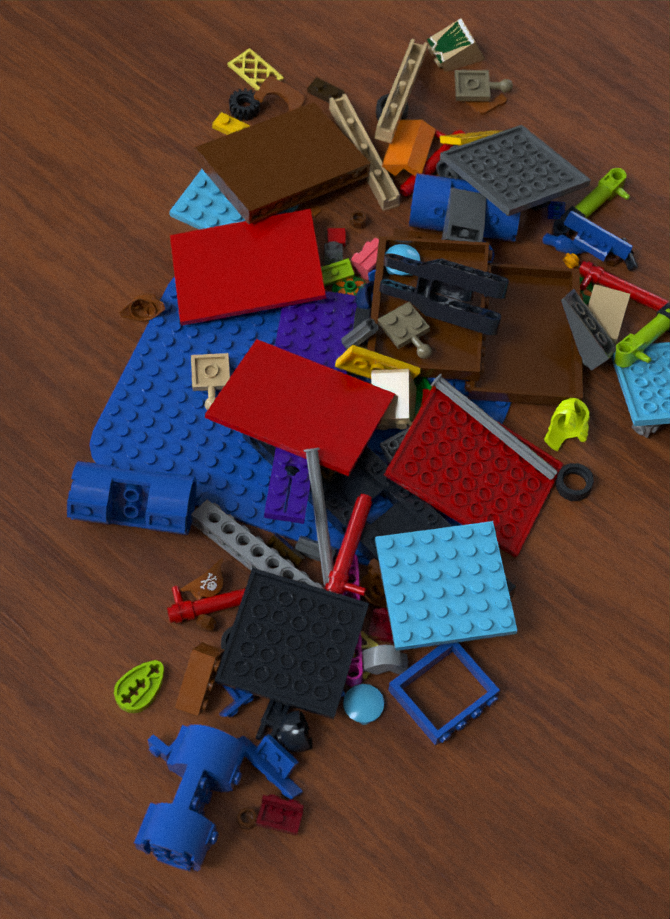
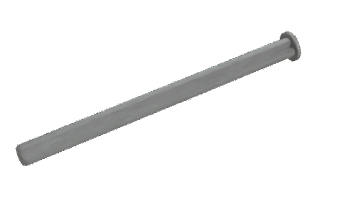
[431,373,557,479]
[304,448,334,588]

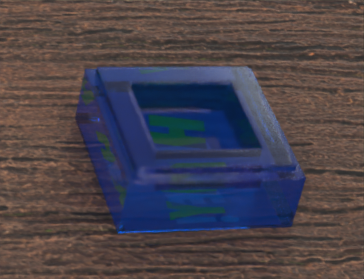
[547,201,566,219]

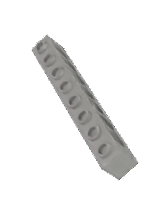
[191,500,324,589]

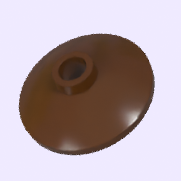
[360,574,387,608]

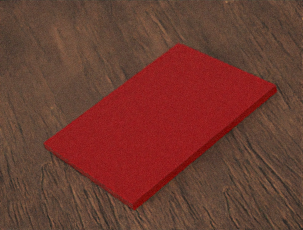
[170,209,326,326]
[205,339,395,476]
[383,385,563,558]

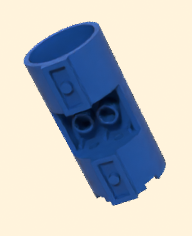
[409,173,521,242]
[67,461,197,535]
[134,725,246,871]

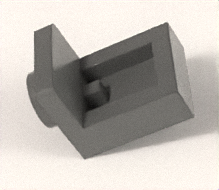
[324,242,343,266]

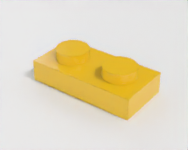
[212,112,250,135]

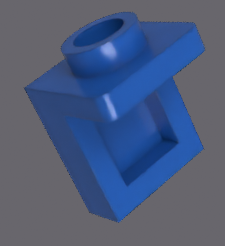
[148,734,176,762]

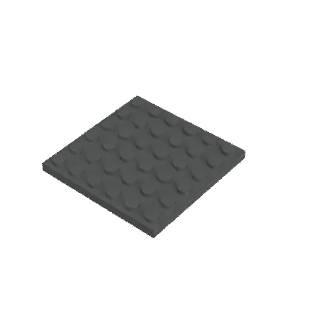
[440,125,591,216]

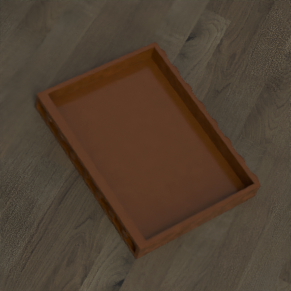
[195,102,371,224]
[367,236,492,381]
[465,262,583,405]

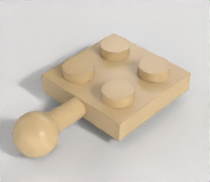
[191,353,230,410]

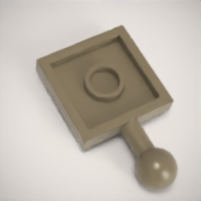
[454,70,513,101]
[378,302,432,359]

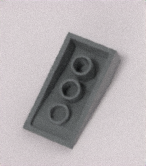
[561,289,616,370]

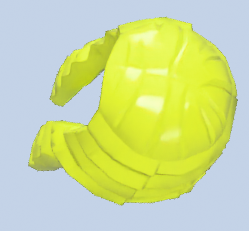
[544,398,590,452]

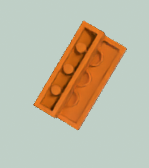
[382,120,436,177]

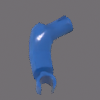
[543,233,586,254]

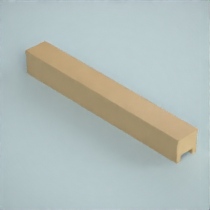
[374,39,428,143]
[329,94,400,211]

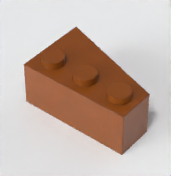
[175,642,225,716]

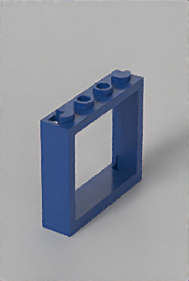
[388,642,500,746]

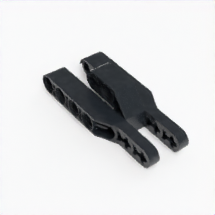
[379,253,509,336]

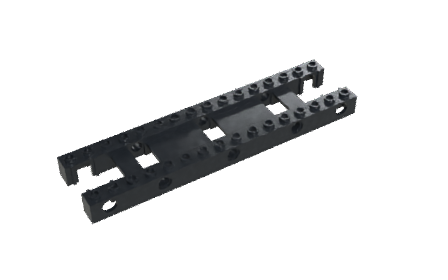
[242,433,516,644]

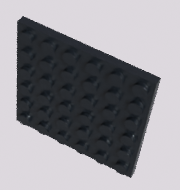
[215,567,369,719]

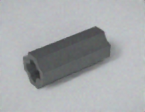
[341,318,378,349]
[295,536,337,562]

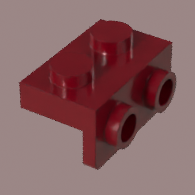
[368,608,394,644]
[256,794,304,836]

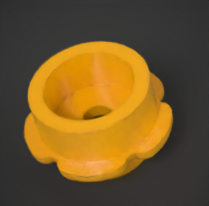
[563,253,580,269]

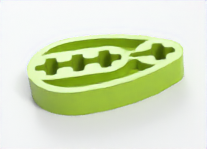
[114,660,164,713]

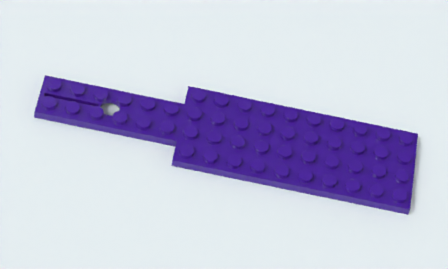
[264,291,357,524]

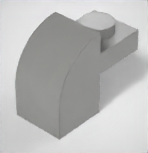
[362,645,408,675]

